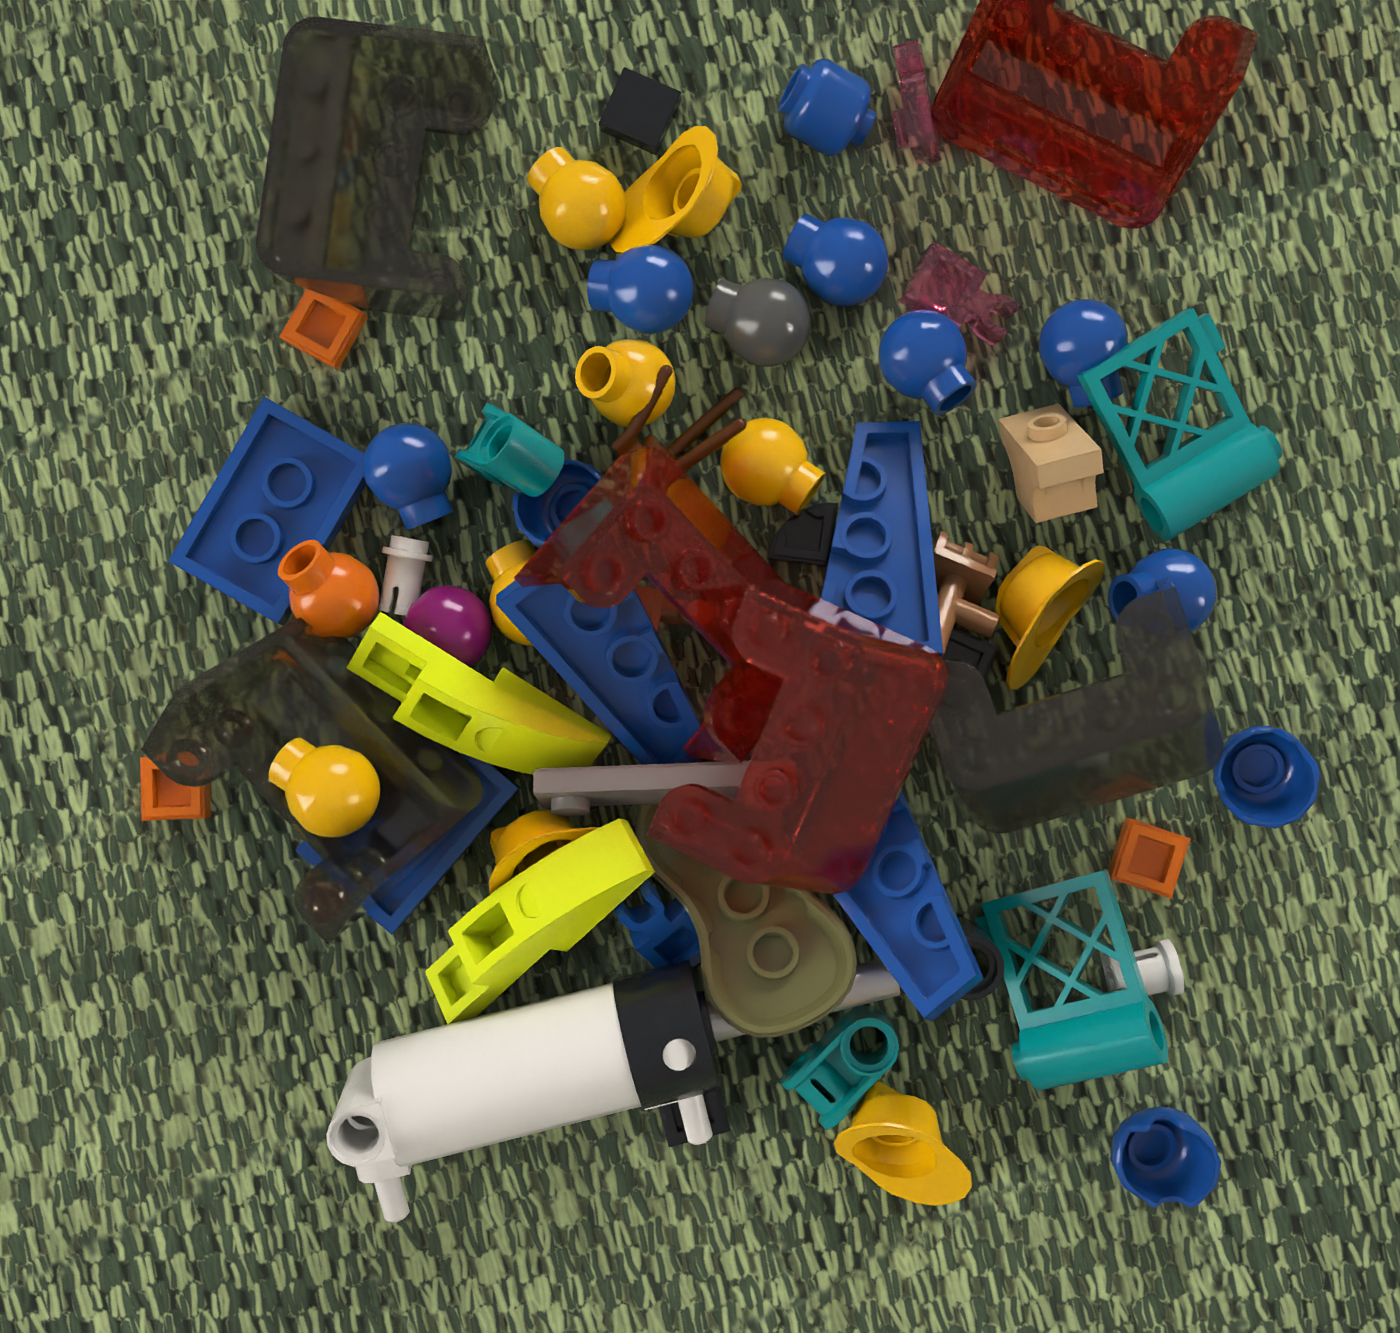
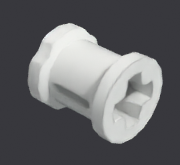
[1102,939,1184,996]

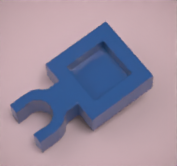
[614,880,701,968]

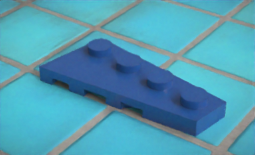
[807,421,943,667]
[496,515,712,765]
[782,733,984,1022]

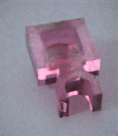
[892,40,942,165]
[899,241,1020,347]

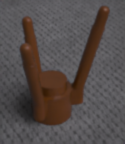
[610,365,747,501]

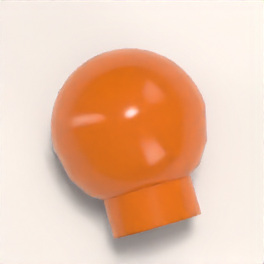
[278,540,380,641]

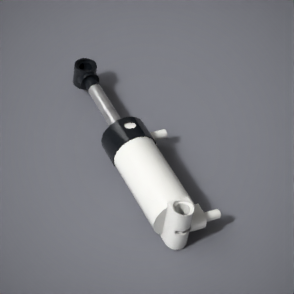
[326,917,1004,1223]

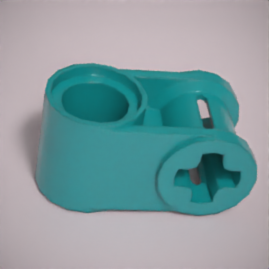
[454,403,565,497]
[779,1005,899,1130]

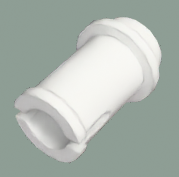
[378,535,433,615]

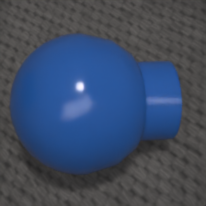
[783,213,888,307]
[587,244,694,334]
[1039,299,1128,408]
[878,310,977,415]
[363,423,454,530]
[1108,548,1216,637]

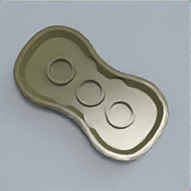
[635,761,857,1037]

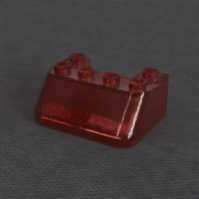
[931,0,1259,229]
[514,447,808,763]
[647,579,948,894]

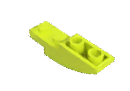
[346,612,612,775]
[425,818,655,1024]

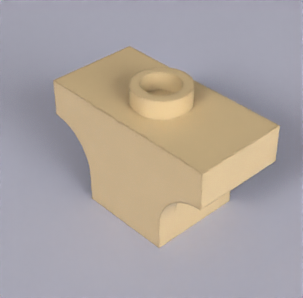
[998,403,1104,523]

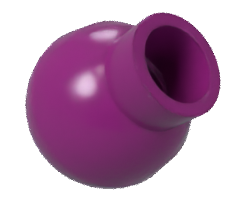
[401,585,492,668]

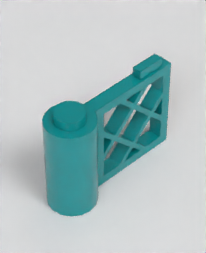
[1077,308,1282,541]
[974,869,1168,1091]

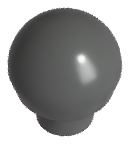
[705,278,811,367]

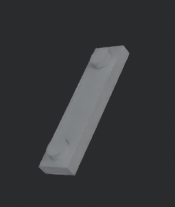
[533,759,798,817]

